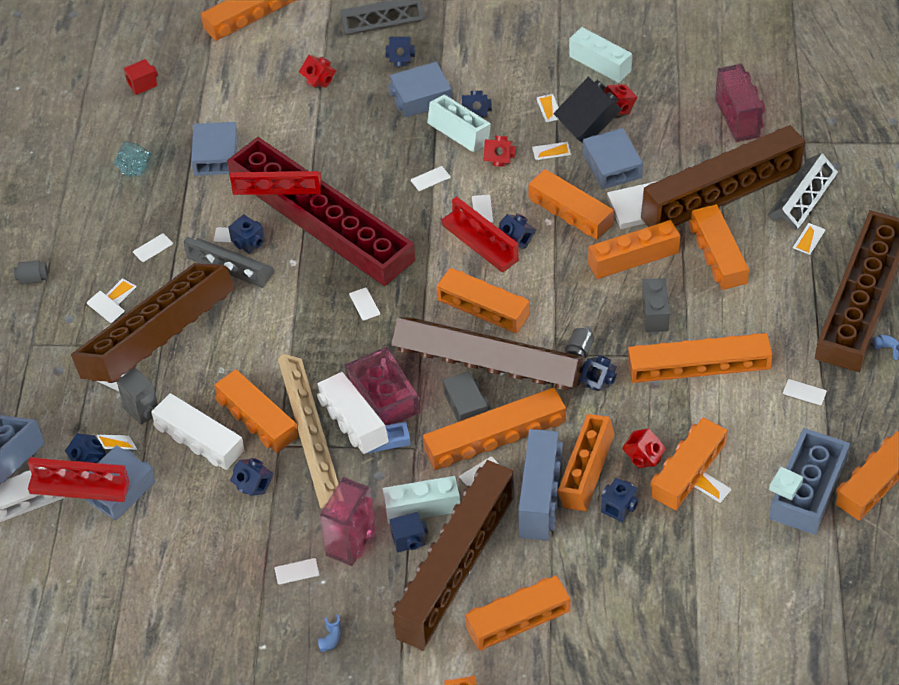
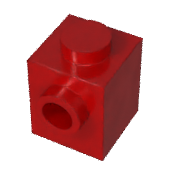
[123,59,158,95]

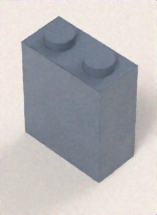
[388,62,452,118]
[191,122,238,176]
[583,128,643,190]
[85,445,155,521]

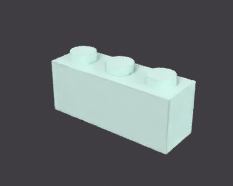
[569,27,632,83]
[427,95,491,152]
[383,476,460,524]

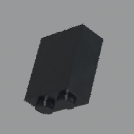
[553,76,622,143]

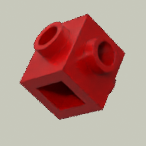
[299,54,337,88]
[604,84,638,115]
[483,135,516,167]
[622,428,666,468]

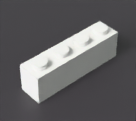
[317,372,389,454]
[152,393,245,470]
[0,459,66,522]

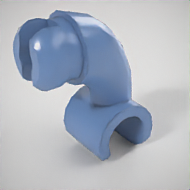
[872,335,899,360]
[318,615,341,652]

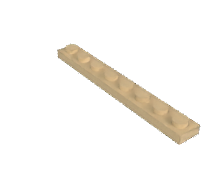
[278,354,345,512]

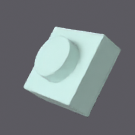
[769,467,803,500]

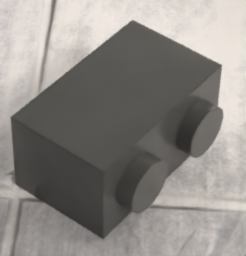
[642,278,670,332]
[117,368,158,425]
[443,371,490,422]

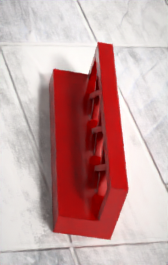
[230,171,322,195]
[441,196,519,273]
[27,457,130,502]

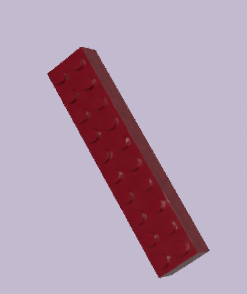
[227,137,416,286]

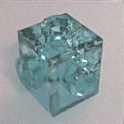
[113,141,152,177]

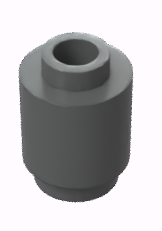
[14,260,48,284]
[565,328,594,357]

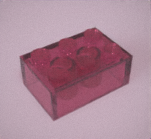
[715,63,765,143]
[344,347,420,426]
[320,477,376,566]

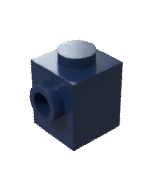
[389,512,429,553]

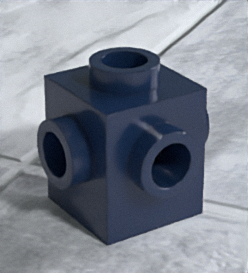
[385,37,415,66]
[462,90,492,118]
[499,213,536,249]
[228,214,265,254]
[579,355,617,391]
[65,433,107,472]
[230,458,274,496]
[601,478,639,522]

